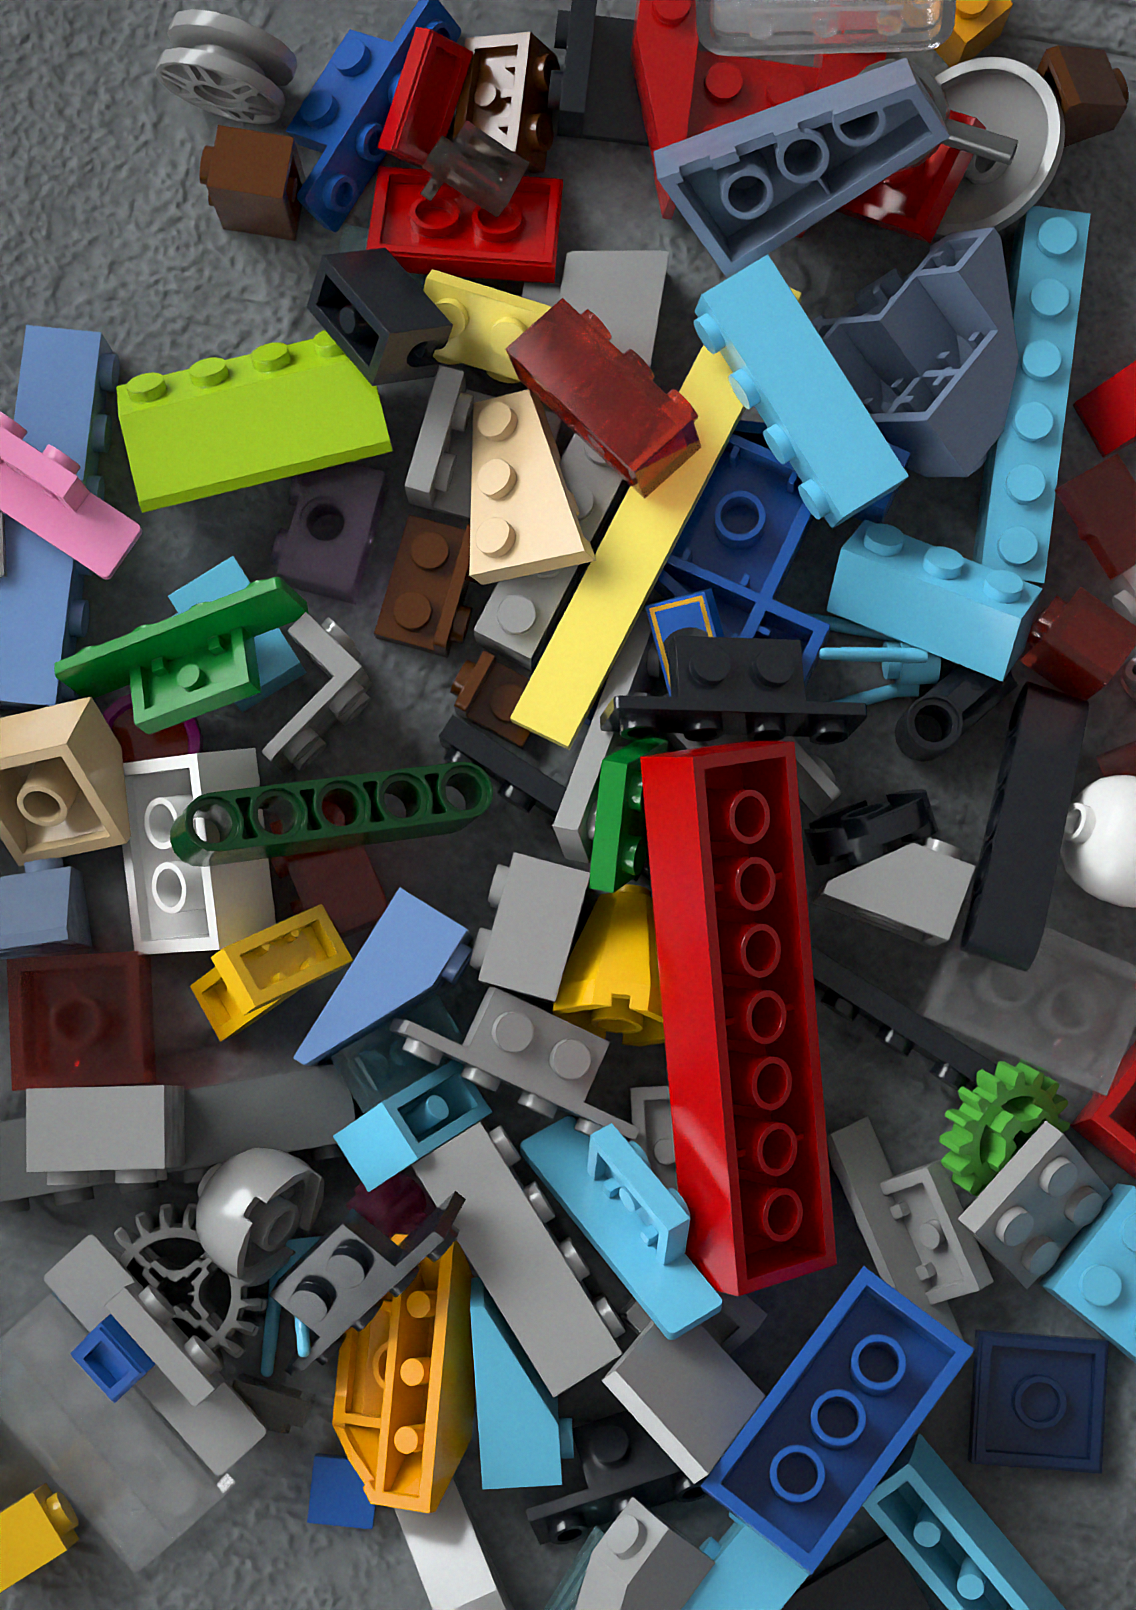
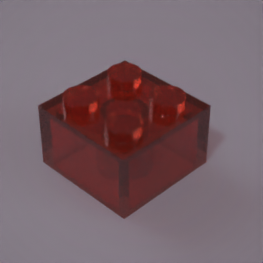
[7,951,156,1091]

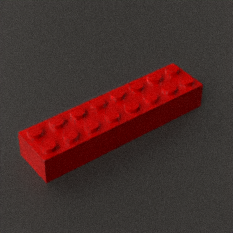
[640,741,837,1296]

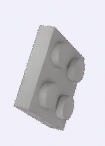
[958,1121,1113,1289]

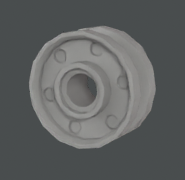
[155,9,298,124]

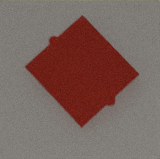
[1055,453,1136,580]

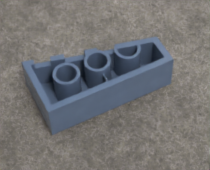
[653,58,950,279]

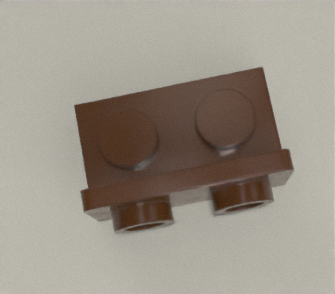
[451,32,560,173]
[374,515,480,658]

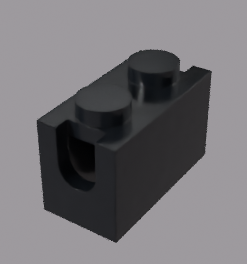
[306,248,453,386]

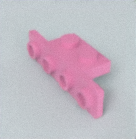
[0,412,142,580]

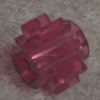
[346,1174,428,1239]

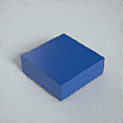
[70,1314,156,1403]
[307,1453,376,1529]

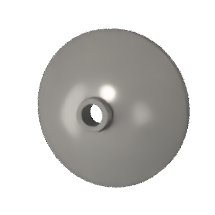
[926,57,1065,239]

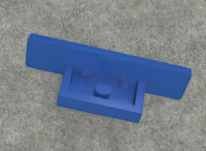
[286,0,461,232]

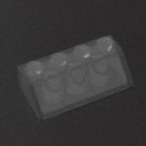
[0,1292,235,1575]

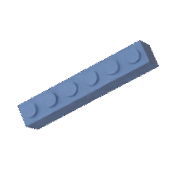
[0,325,120,712]

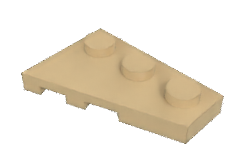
[469,389,596,585]

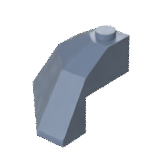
[811,227,1019,477]

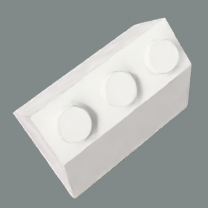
[122,748,276,955]

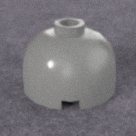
[196,1148,324,1286]

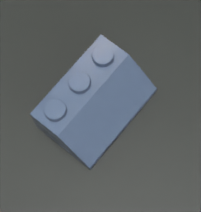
[0,858,92,961]

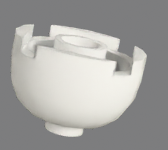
[1060,775,1136,908]

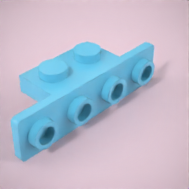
[520,1116,722,1340]

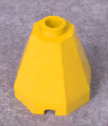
[552,884,665,1046]

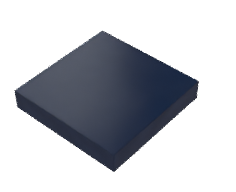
[968,1329,1109,1474]

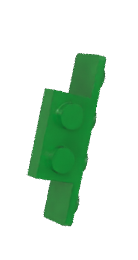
[54,577,309,735]

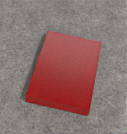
[366,166,563,283]

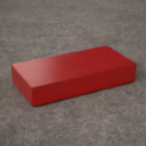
[377,27,474,170]

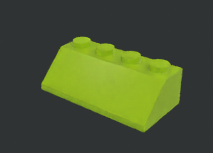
[116,330,393,513]

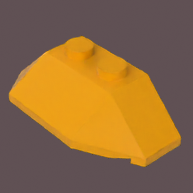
[332,1234,476,1513]

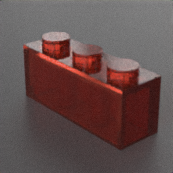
[506,298,701,499]

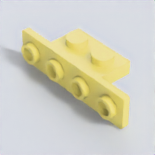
[423,269,604,402]

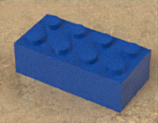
[701,1266,975,1576]

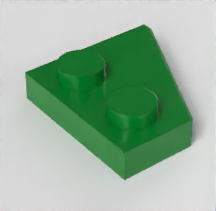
[589,738,668,893]

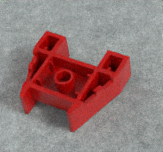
[630,0,892,238]

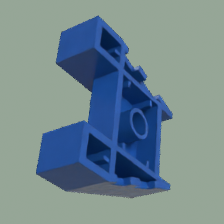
[654,420,911,689]

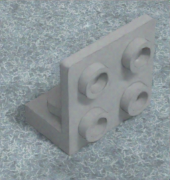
[404,365,561,520]

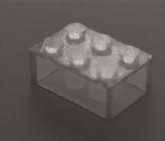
[916,898,1136,1096]

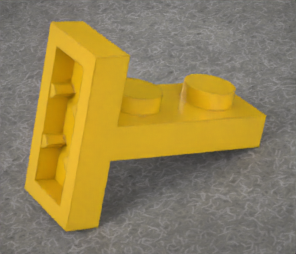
[190,904,353,1042]

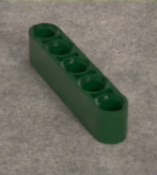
[170,762,493,867]

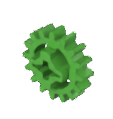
[939,1061,1070,1197]

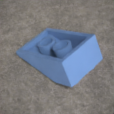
[293,888,473,1066]

